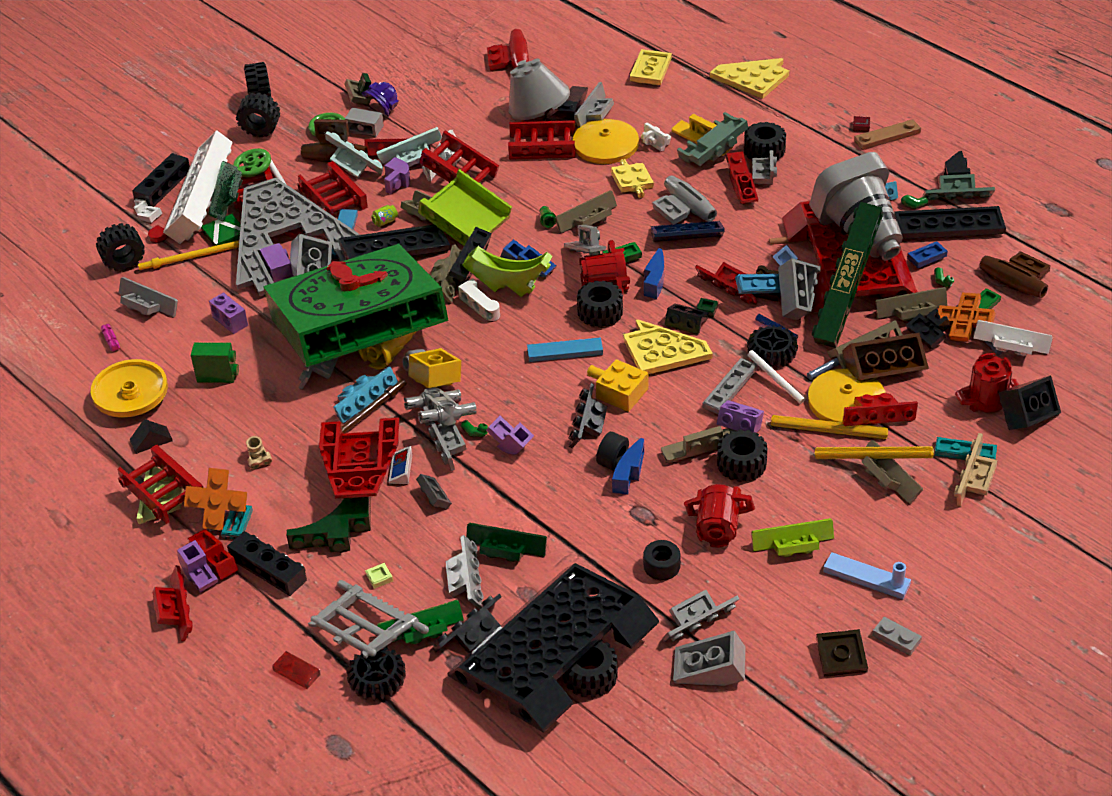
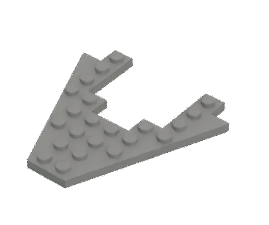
[236,178,360,296]

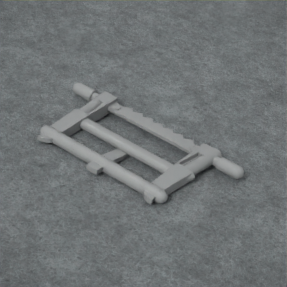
[308,580,429,658]

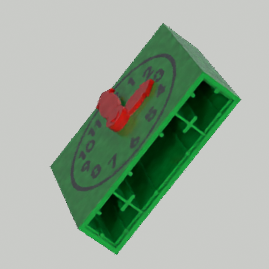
[263,244,449,367]

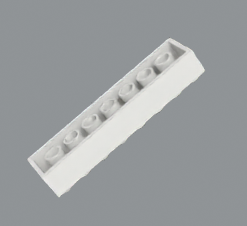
[163,130,232,244]

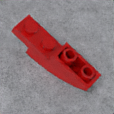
[726,151,759,204]

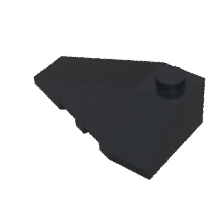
[544,86,588,126]

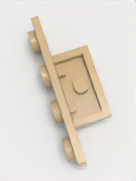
[954,433,997,507]

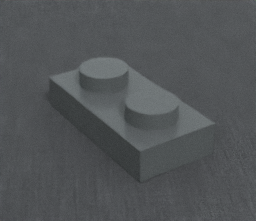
[416,474,452,509]

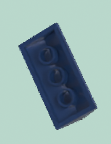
[651,221,725,242]

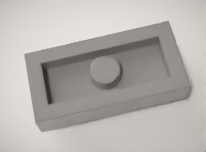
[872,617,922,655]

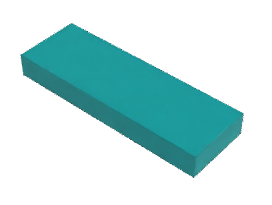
[934,437,997,460]

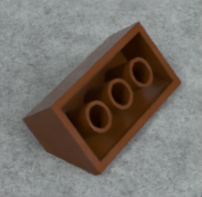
[842,333,929,381]

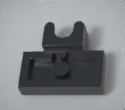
[906,309,950,349]

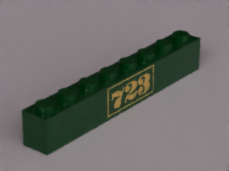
[812,202,883,348]

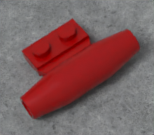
[487,29,529,71]

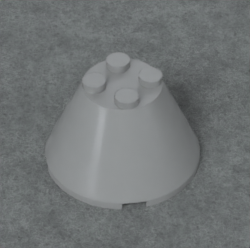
[509,58,570,120]

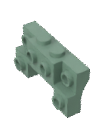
[677,112,748,166]

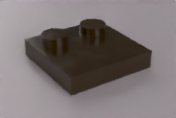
[816,629,868,676]

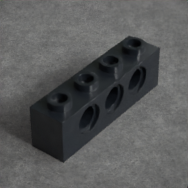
[132,153,190,207]
[227,531,307,596]

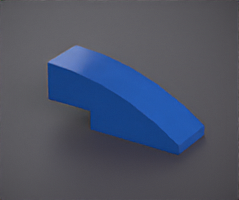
[500,239,557,277]
[644,248,664,299]
[612,438,645,494]

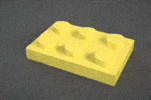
[630,49,672,85]

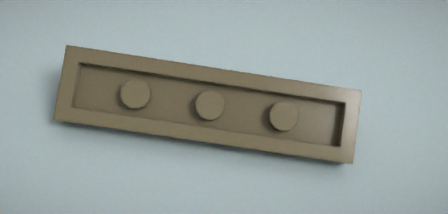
[828,320,902,369]

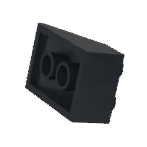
[998,375,1061,430]

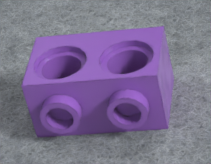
[209,292,248,334]
[717,400,764,433]

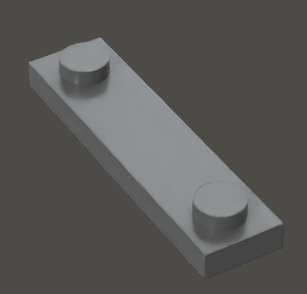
[702,358,757,414]

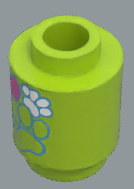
[371,205,398,227]

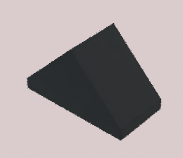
[130,419,173,454]

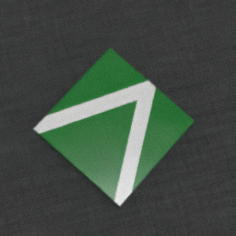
[201,214,241,246]

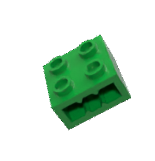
[191,342,239,383]

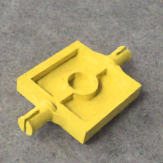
[611,159,654,198]

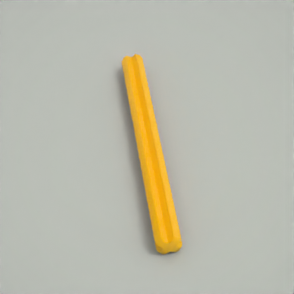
[771,415,888,439]
[814,446,934,459]

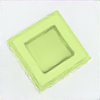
[365,563,393,589]

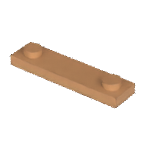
[854,119,921,150]

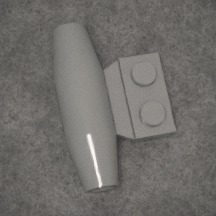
[652,175,717,225]

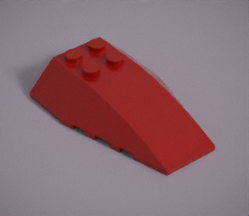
[319,417,400,499]

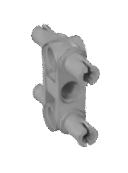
[404,388,477,425]

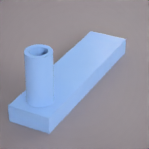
[823,552,911,600]

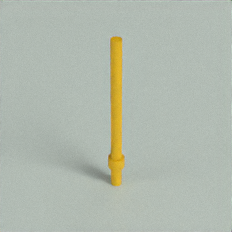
[138,241,239,271]

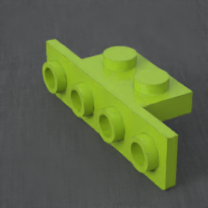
[751,518,834,557]

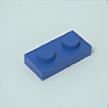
[907,241,948,268]

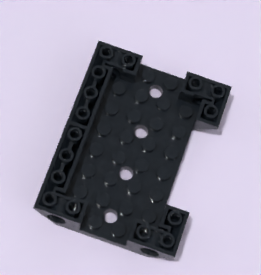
[447,563,659,732]

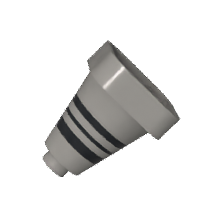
[809,152,903,261]

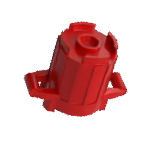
[579,240,630,294]
[955,353,1019,412]
[684,484,755,548]

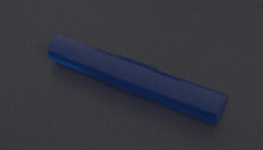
[756,314,798,339]

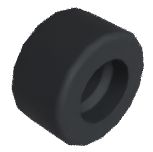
[596,431,629,470]
[643,540,681,580]

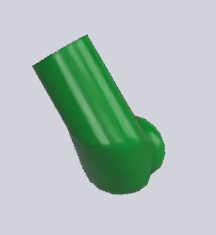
[901,195,928,209]
[934,267,954,288]
[460,420,488,437]

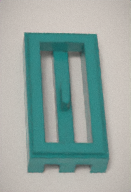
[221,505,253,540]

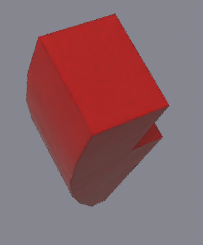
[188,529,238,580]

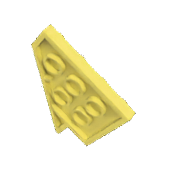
[710,58,790,99]
[623,320,713,374]

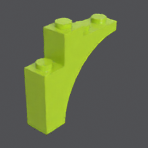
[462,246,552,297]

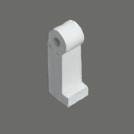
[458,278,500,321]

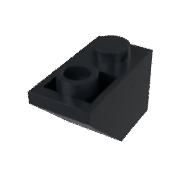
[943,151,971,175]

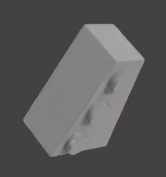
[778,258,821,320]

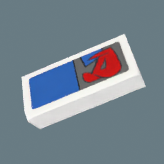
[389,446,413,484]

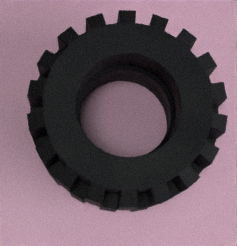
[244,62,271,98]
[236,93,280,137]
[744,122,786,160]
[96,223,145,271]
[577,281,623,327]
[717,429,768,482]
[563,639,618,698]

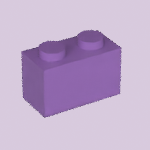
[260,243,294,283]

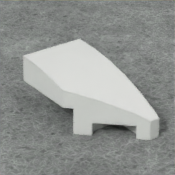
[134,199,162,223]

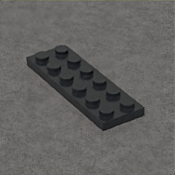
[894,206,1006,239]
[339,225,450,260]

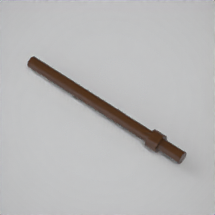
[342,379,407,434]

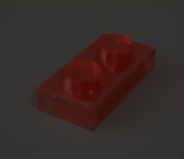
[272,651,321,689]

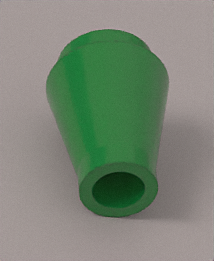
[539,206,556,228]

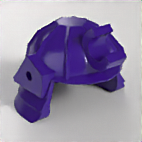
[362,82,399,117]

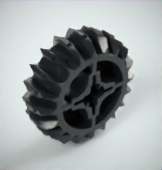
[747,325,798,368]
[347,646,406,701]

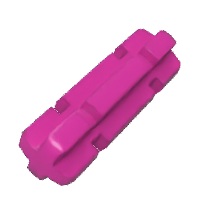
[101,324,120,352]

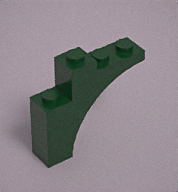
[286,497,371,552]

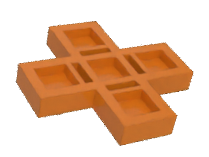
[938,292,996,342]
[184,468,247,530]

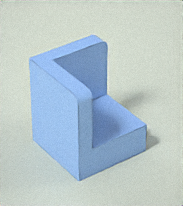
[773,245,798,266]

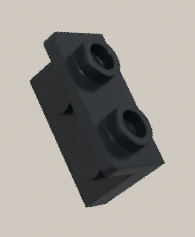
[665,303,709,334]

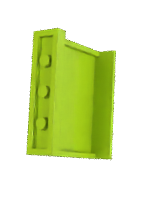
[418,169,512,246]

